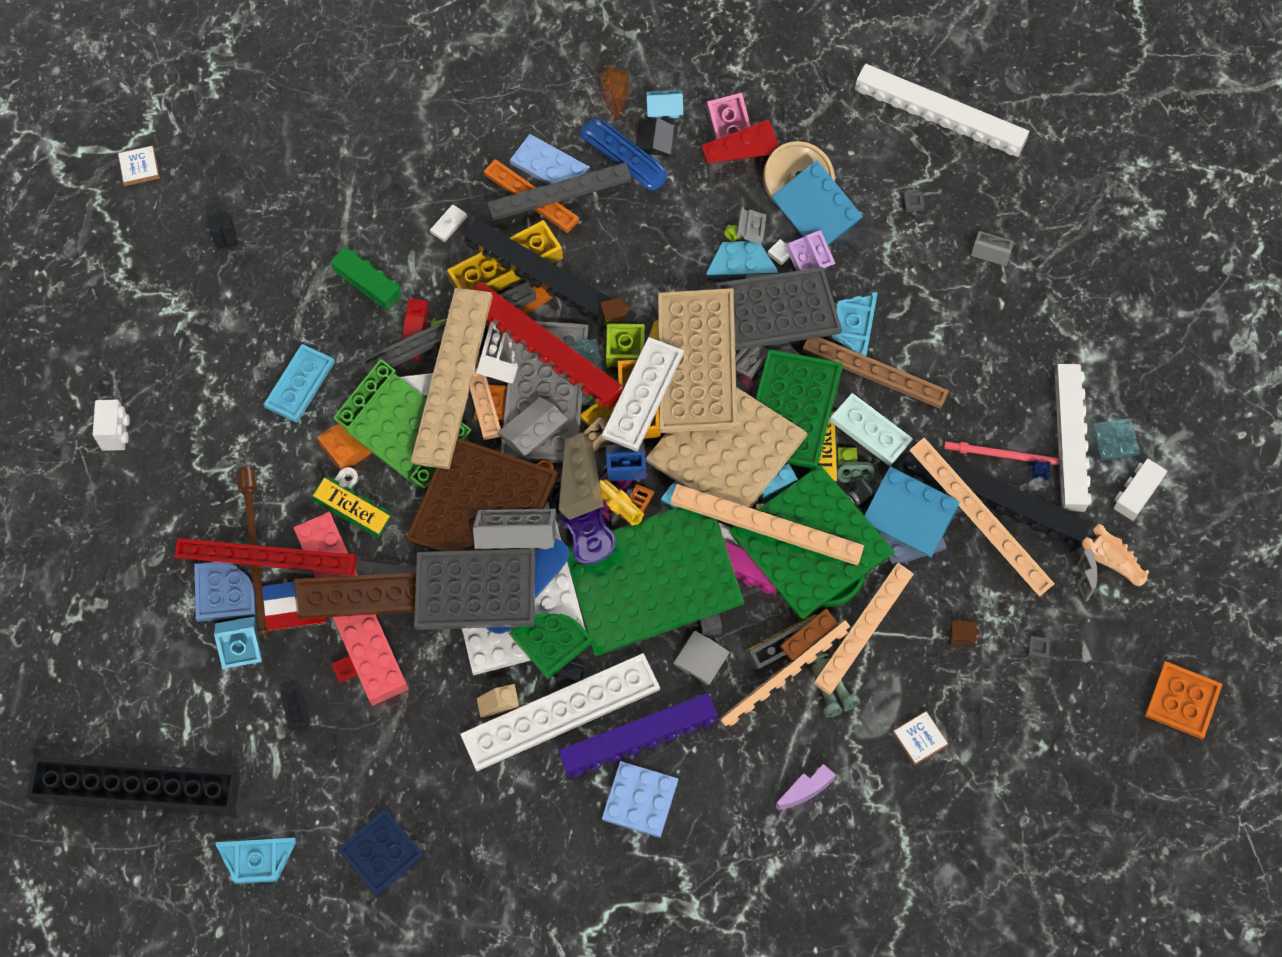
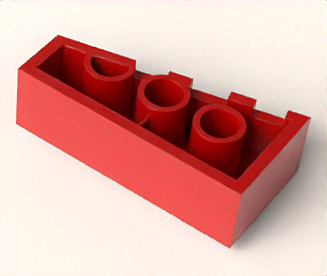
[700,120,779,165]

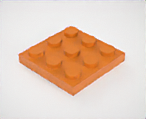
[1145,661,1223,740]

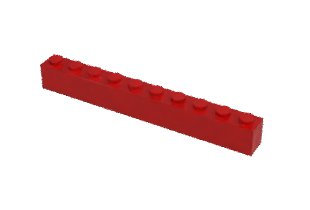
[473,281,623,410]

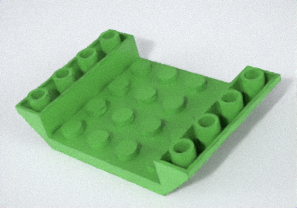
[333,359,471,490]

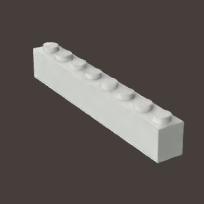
[1055,364,1091,512]

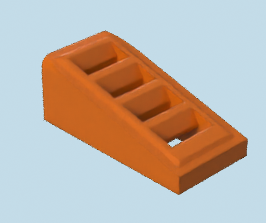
[621,485,654,520]

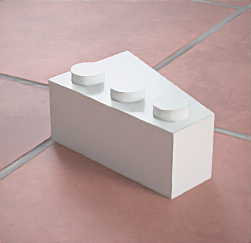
[476,322,518,384]

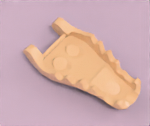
[1082,524,1149,586]

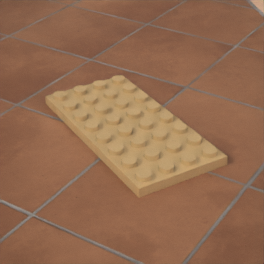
[658,288,737,433]

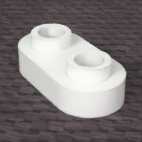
[335,467,358,490]

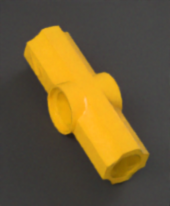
[599,479,644,526]

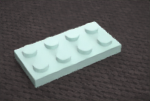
[830,393,913,466]

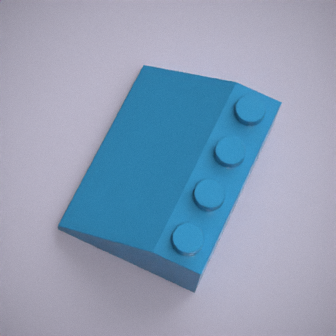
[771,160,863,245]
[865,467,960,558]

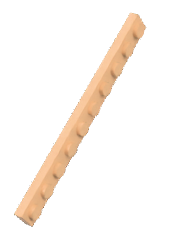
[910,438,1055,597]
[670,484,864,566]

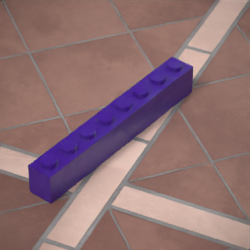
[558,693,718,778]

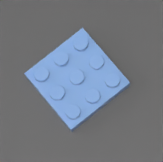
[602,761,678,838]

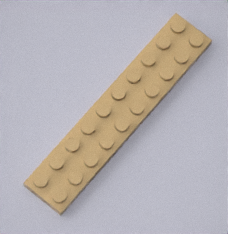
[411,288,493,469]

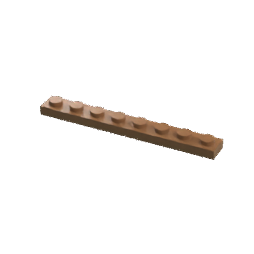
[802,337,949,409]

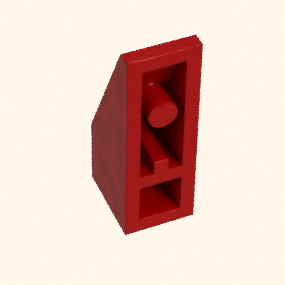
[402,298,430,360]

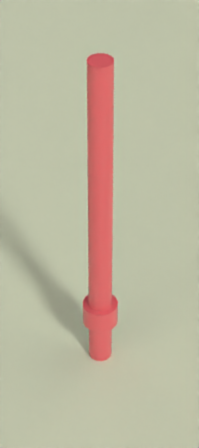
[944,441,1060,466]

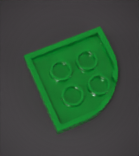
[509,612,594,679]

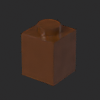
[599,297,629,325]
[950,621,980,647]

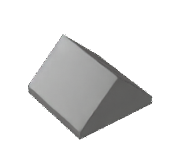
[971,231,1014,266]

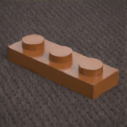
[779,609,838,662]

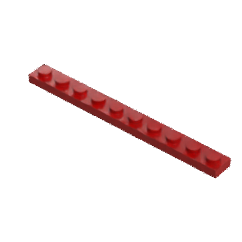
[174,538,357,575]

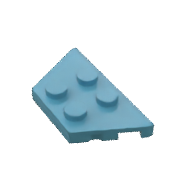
[707,241,778,279]
[832,292,877,356]
[216,838,296,884]

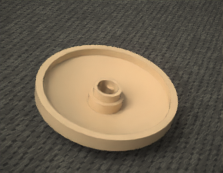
[763,141,835,204]

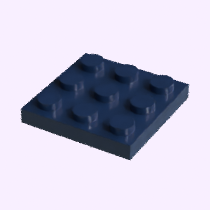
[337,809,425,897]

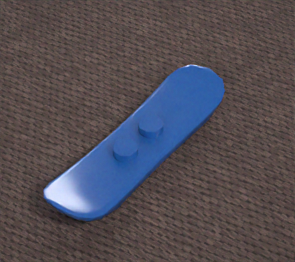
[580,117,667,190]
[487,538,569,634]

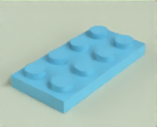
[264,344,335,423]

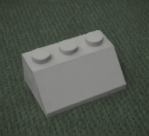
[498,397,568,460]

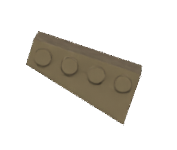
[559,432,604,520]

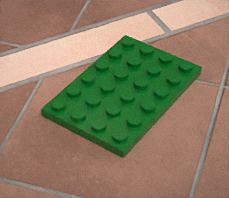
[756,350,843,469]

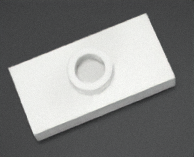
[430,205,467,242]

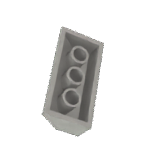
[473,509,556,550]

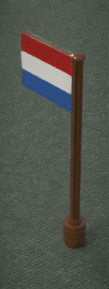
[236,466,326,636]

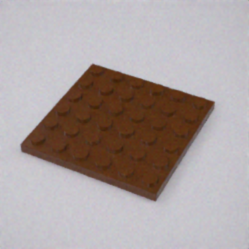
[406,438,558,552]

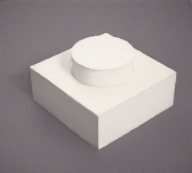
[768,239,790,265]

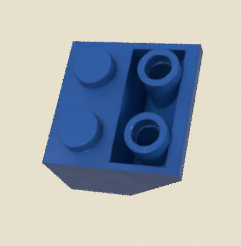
[606,443,646,481]

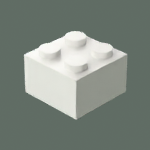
[93,400,130,451]

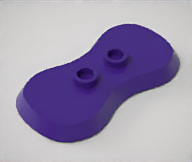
[561,507,616,564]

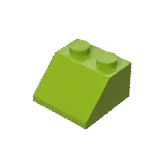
[606,324,645,367]

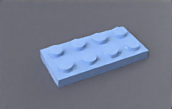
[510,134,590,185]

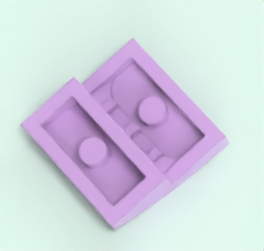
[785,230,835,271]

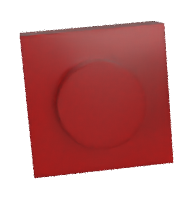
[332,656,358,683]

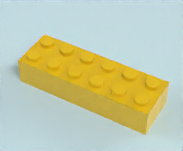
[447,220,563,293]

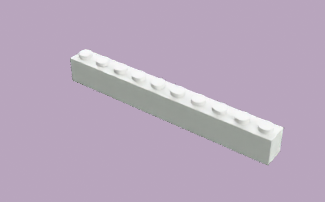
[855,64,1029,157]

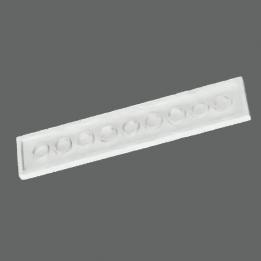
[460,653,660,771]

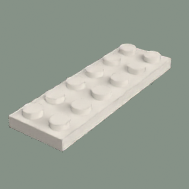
[602,337,684,452]

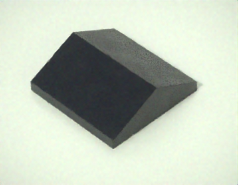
[636,118,675,157]

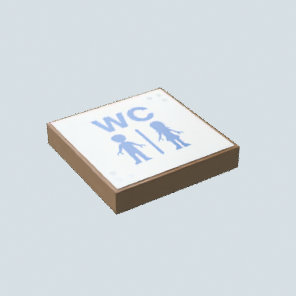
[118,145,160,186]
[892,711,949,766]

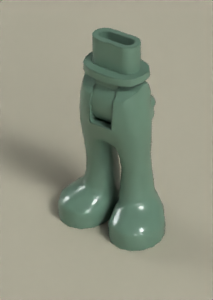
[810,650,860,717]

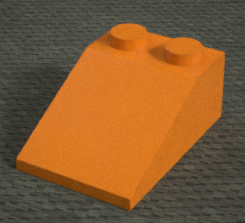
[317,424,372,471]

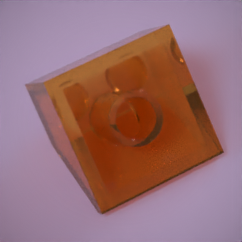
[601,67,629,120]

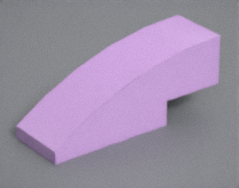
[776,764,835,810]

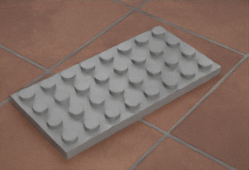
[501,321,589,463]

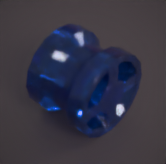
[1032,460,1051,480]

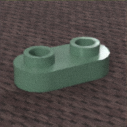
[837,462,875,483]

